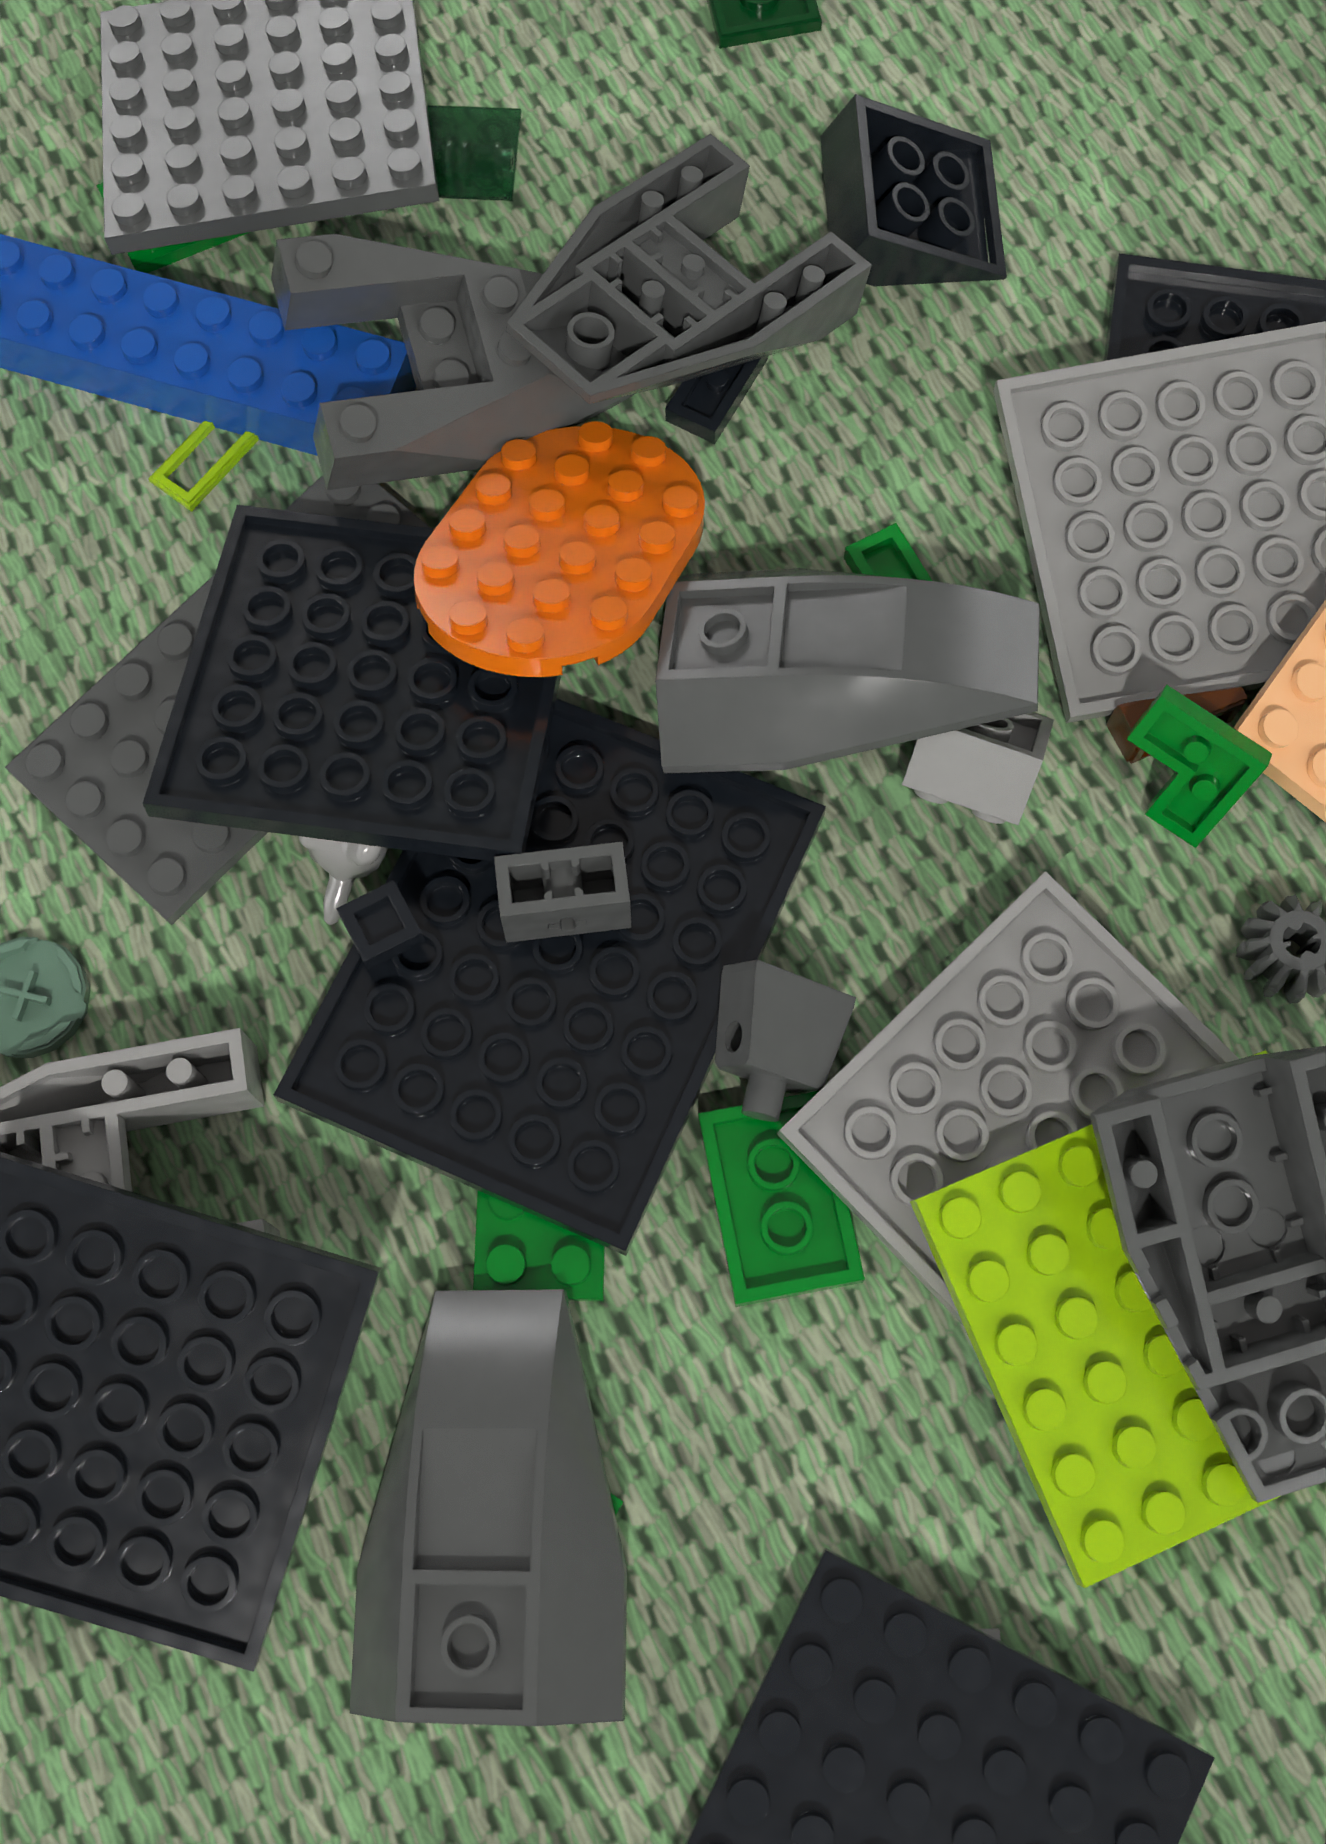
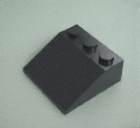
[820,94,1007,286]

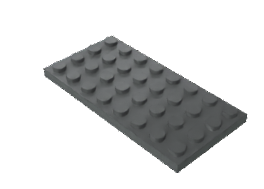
[5,475,430,926]

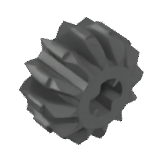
[1236,894,1326,1004]

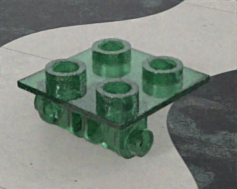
[428,105,522,201]

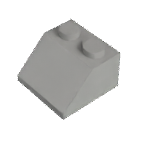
[902,712,1054,825]

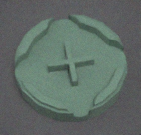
[0,937,90,1058]

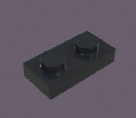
[665,356,768,444]

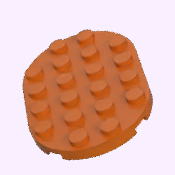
[414,421,705,677]

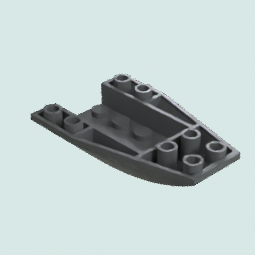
[655,568,1040,773]
[349,1289,627,1726]

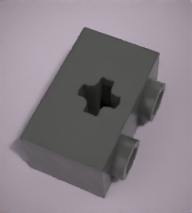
[494,842,631,943]

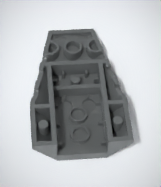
[1090,1046,1326,1503]

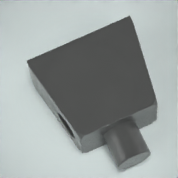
[715,959,856,1122]

